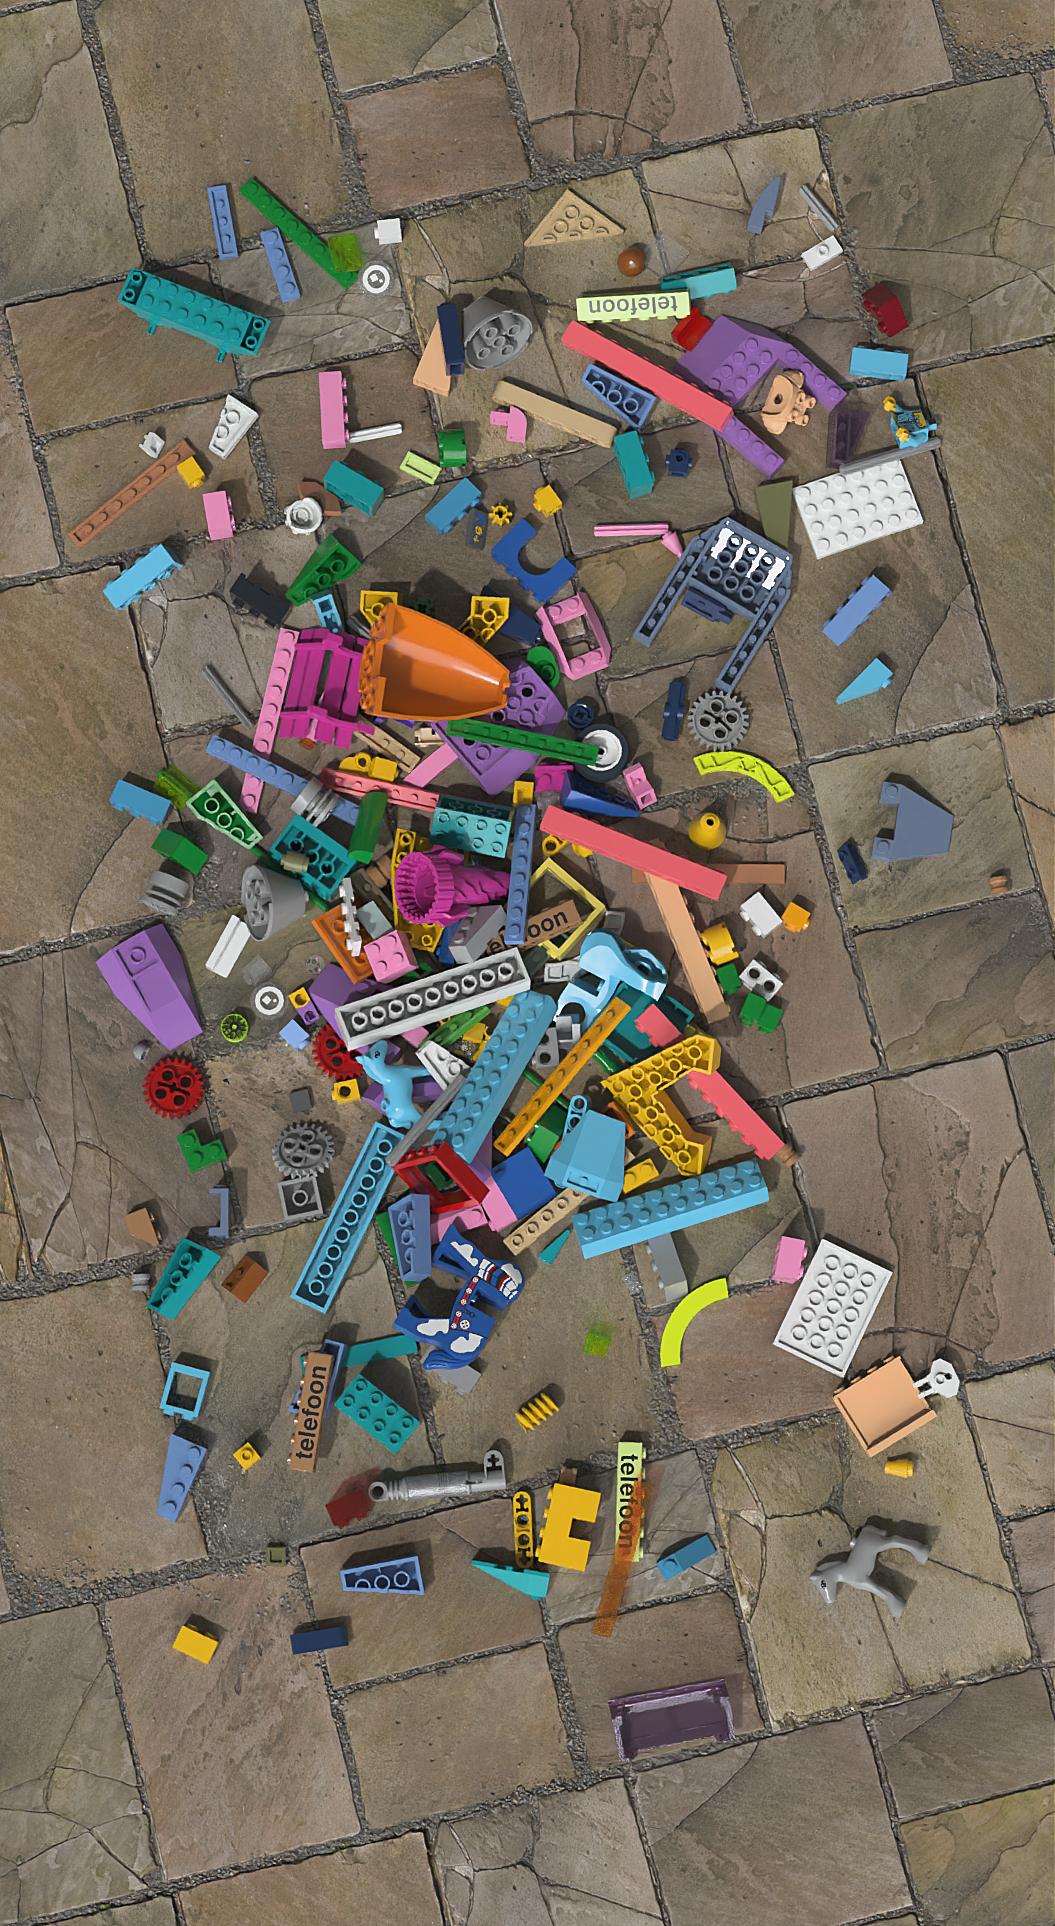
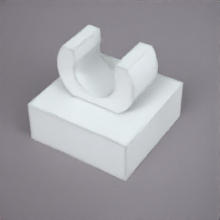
[139,432,165,458]

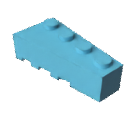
[103,544,184,611]

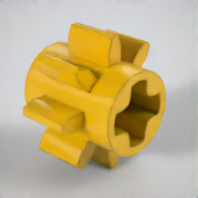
[489,503,512,528]

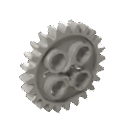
[687,690,749,752]
[272,1123,335,1180]

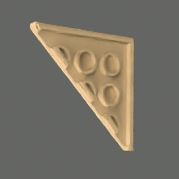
[524,189,624,247]

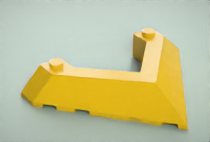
[360,590,510,647]
[600,1034,721,1178]

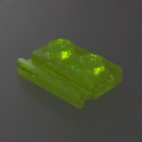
[327,235,363,272]

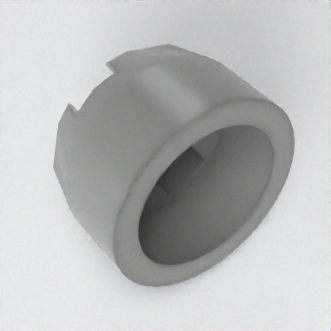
[133,1044,150,1061]

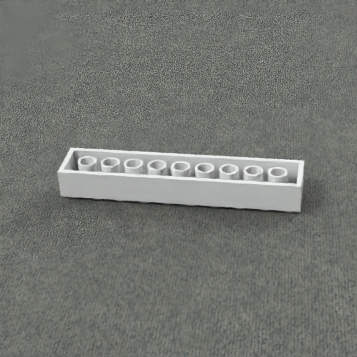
[335,947,531,1051]

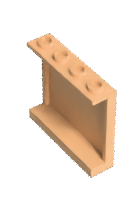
[832,1356,937,1458]

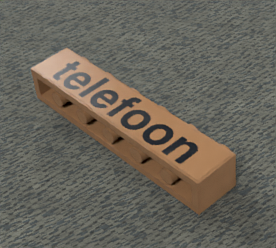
[476,899,584,961]
[287,1352,335,1473]

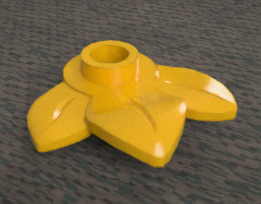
[338,752,372,776]

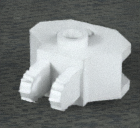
[912,1359,960,1399]

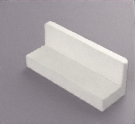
[205,915,250,978]

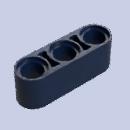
[290,1626,349,1655]

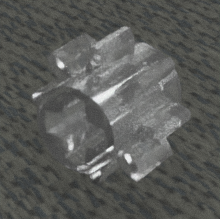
[537,790,560,813]

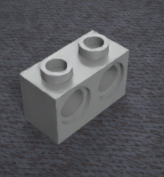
[531,1027,559,1070]

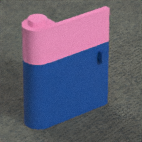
[481,1147,557,1233]

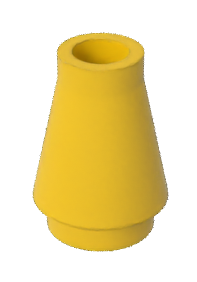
[885,1459,914,1478]

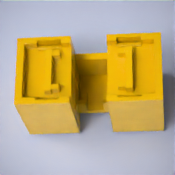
[535,1483,601,1572]

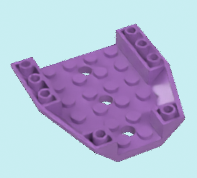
[424,656,566,799]

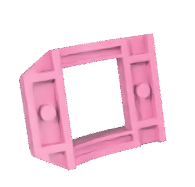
[534,591,611,680]

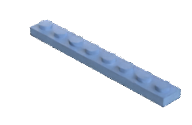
[504,805,537,945]

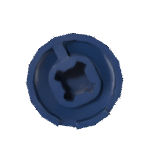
[567,702,594,731]

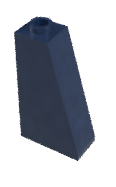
[437,302,465,376]
[480,585,543,647]

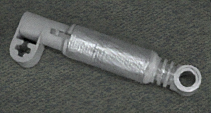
[368,1450,506,1502]

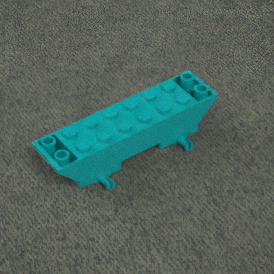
[117,267,271,363]

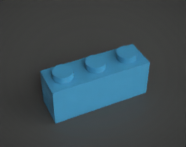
[425,477,481,536]
[109,779,173,826]

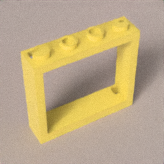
[502,857,606,961]

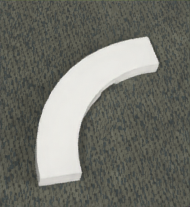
[544,911,625,983]

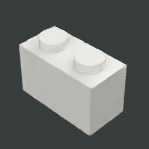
[740,892,783,939]

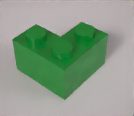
[151,828,208,875]
[738,992,783,1035]
[526,1105,568,1163]
[176,1129,228,1174]

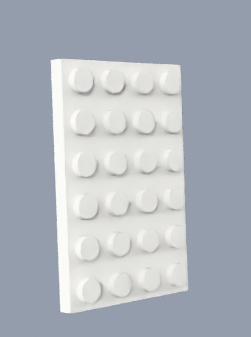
[792,459,923,559]
[773,1239,893,1378]

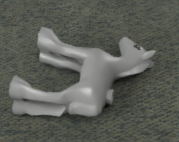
[809,1525,932,1618]

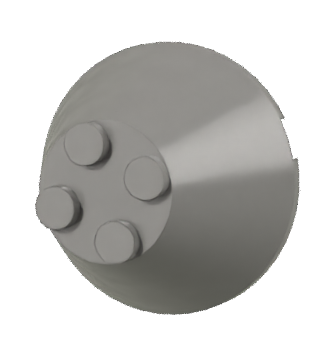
[461,296,533,371]
[241,864,309,942]

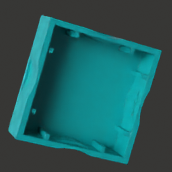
[586,981,695,1066]

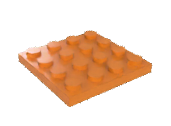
[311,895,374,985]

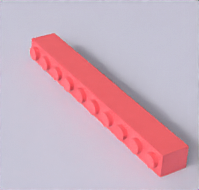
[561,320,734,433]
[540,805,727,901]
[634,1004,785,1161]

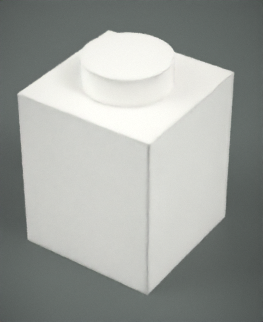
[374,218,402,245]

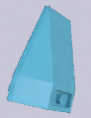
[544,1109,625,1202]

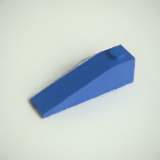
[559,771,640,817]

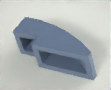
[746,177,781,234]

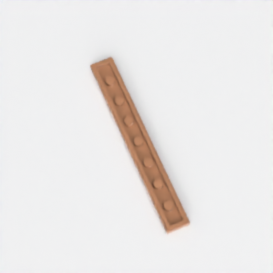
[68,439,196,549]
[632,864,785,884]

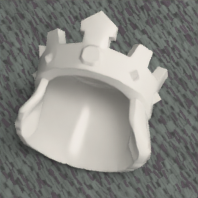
[284,497,323,536]

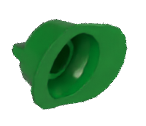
[527,646,561,690]

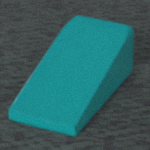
[537,1230,570,1266]

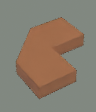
[297,482,342,516]

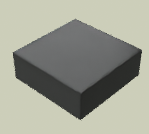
[289,1089,312,1113]

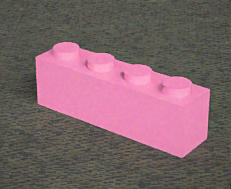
[319,371,349,449]

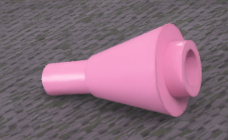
[661,531,684,559]

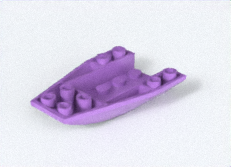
[96,924,203,1051]

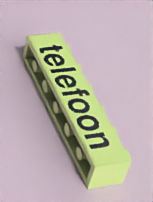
[576,289,691,323]
[615,1442,646,1562]

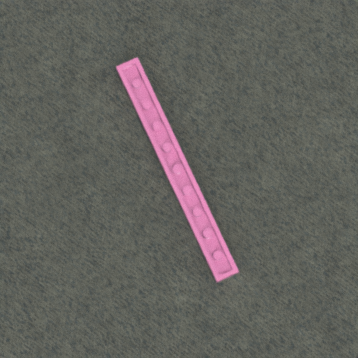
[239,628,300,814]

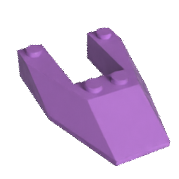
[306,963,425,1066]

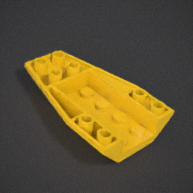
[390,828,469,953]

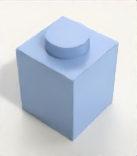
[279,1019,310,1051]

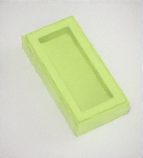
[400,451,442,485]

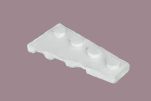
[339,878,362,957]

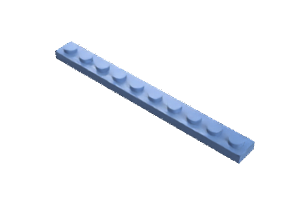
[205,734,385,828]

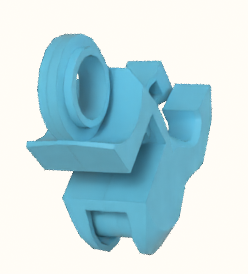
[553,928,669,1033]

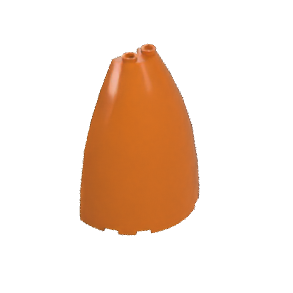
[358,602,511,722]

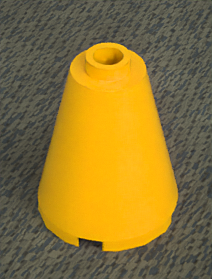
[688,812,727,850]

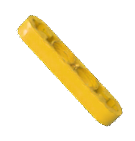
[513,1491,533,1569]

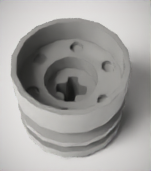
[290,776,339,827]
[140,870,189,916]

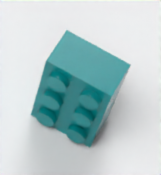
[613,430,655,499]
[323,460,384,517]

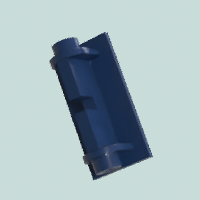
[837,843,868,885]

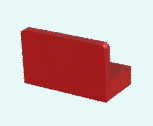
[671,305,713,352]

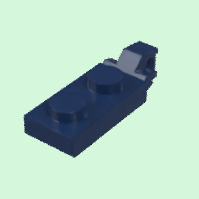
[681,587,734,625]

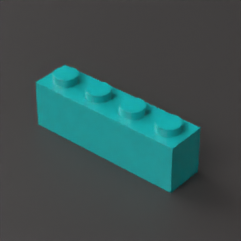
[658,262,737,301]

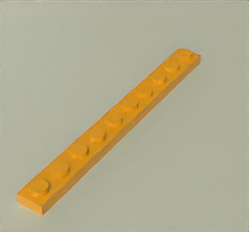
[492,997,631,1157]

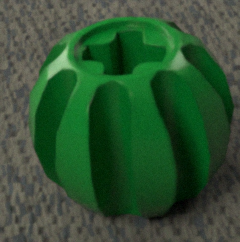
[409,597,436,618]

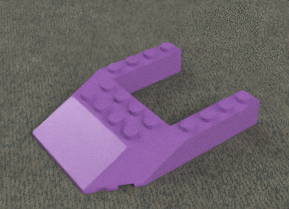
[671,315,847,480]

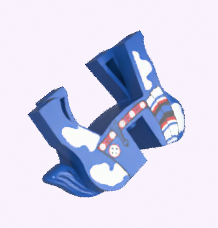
[392,1224,525,1370]

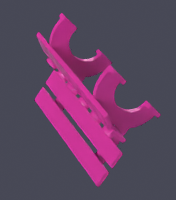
[278,629,375,749]

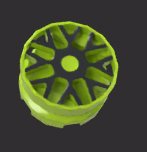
[221,1014,248,1043]

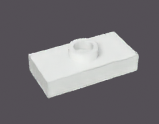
[801,235,843,271]

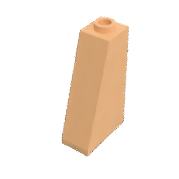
[413,319,451,397]

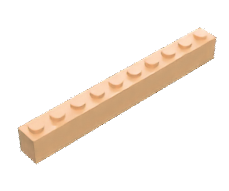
[644,838,731,1025]

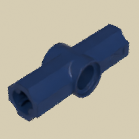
[661,682,686,741]

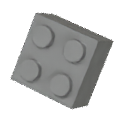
[277,1175,324,1223]

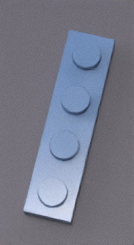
[207,185,238,261]
[260,227,300,303]

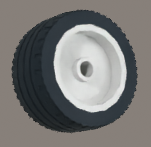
[573,723,629,783]

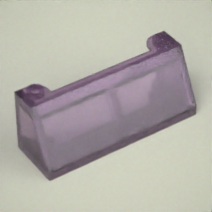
[608,1679,736,1762]

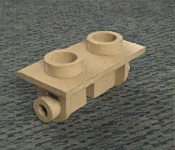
[414,727,445,747]

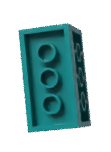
[429,793,515,858]
[269,813,359,901]
[334,1373,421,1455]

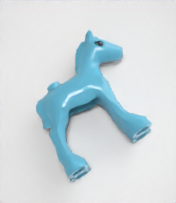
[355,1040,448,1131]

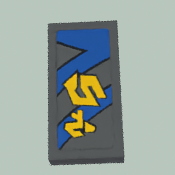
[465,509,488,551]

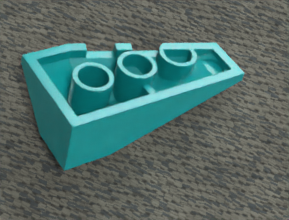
[471,1560,550,1601]

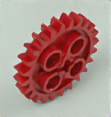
[312,1024,366,1082]
[142,1057,205,1120]

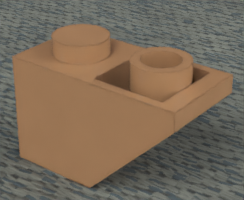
[124,1208,162,1247]

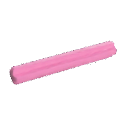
[594,523,669,536]

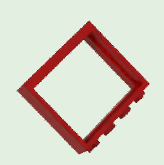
[390,1141,490,1215]

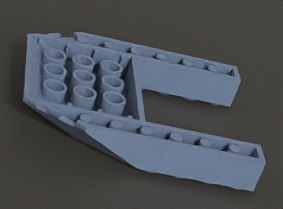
[633,517,793,696]

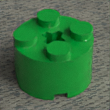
[438,429,466,468]

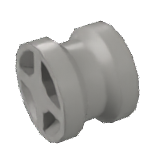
[131,1274,151,1291]

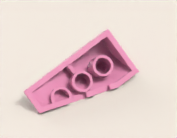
[430,1204,488,1246]

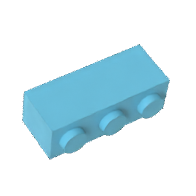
[849,346,909,381]

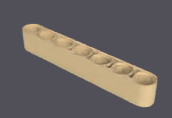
[491,381,618,448]

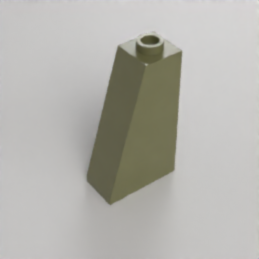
[754,480,793,551]

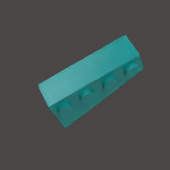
[146,1237,221,1320]

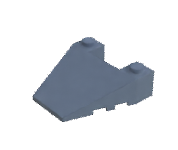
[870,782,953,863]

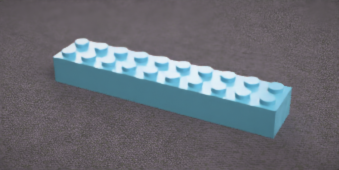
[429,990,558,1165]
[290,1121,405,1315]
[571,1158,769,1259]

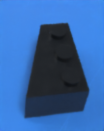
[229,572,291,629]

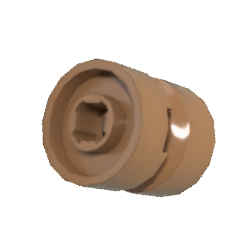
[364,855,391,889]

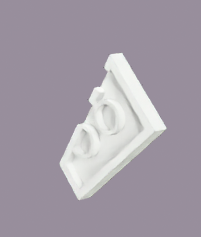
[209,394,259,460]
[415,1040,472,1091]

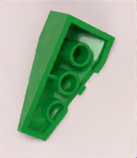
[285,533,362,607]

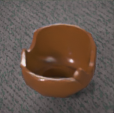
[617,247,646,277]

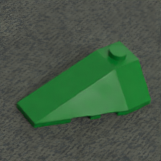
[186,776,264,849]

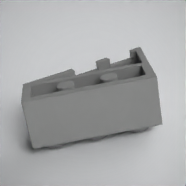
[449,905,507,964]
[645,1232,688,1302]

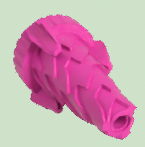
[394,845,510,927]

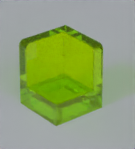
[582,1333,610,1358]

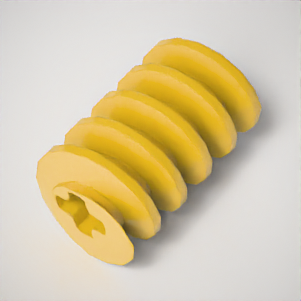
[515,1393,559,1434]

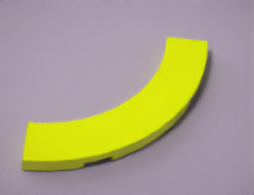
[693,751,795,803]
[660,1278,729,1367]

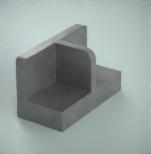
[556,1014,580,1050]

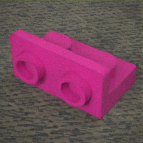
[535,762,573,793]

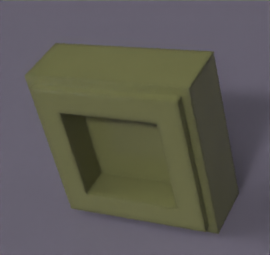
[266,1546,286,1567]

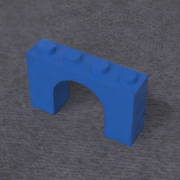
[491,518,577,605]

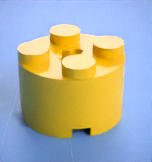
[701,921,739,966]

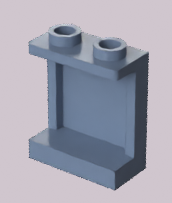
[209,1185,231,1239]

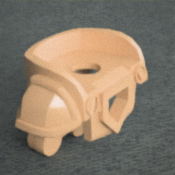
[760,370,816,435]

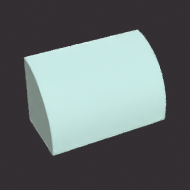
[356,901,395,941]

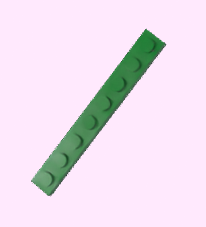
[238,178,359,291]
[446,718,599,766]

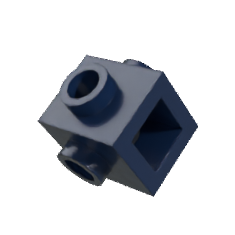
[665,447,692,478]

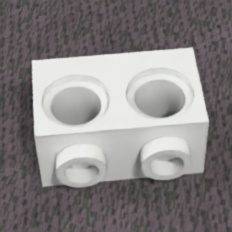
[739,959,783,1004]

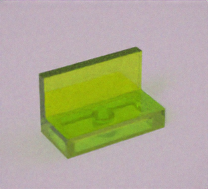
[153,766,201,811]

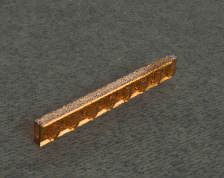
[591,1480,654,1639]

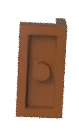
[221,1255,268,1303]

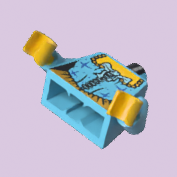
[883,396,937,450]

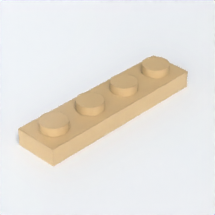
[352,714,421,774]

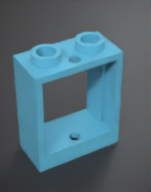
[159,1362,211,1421]

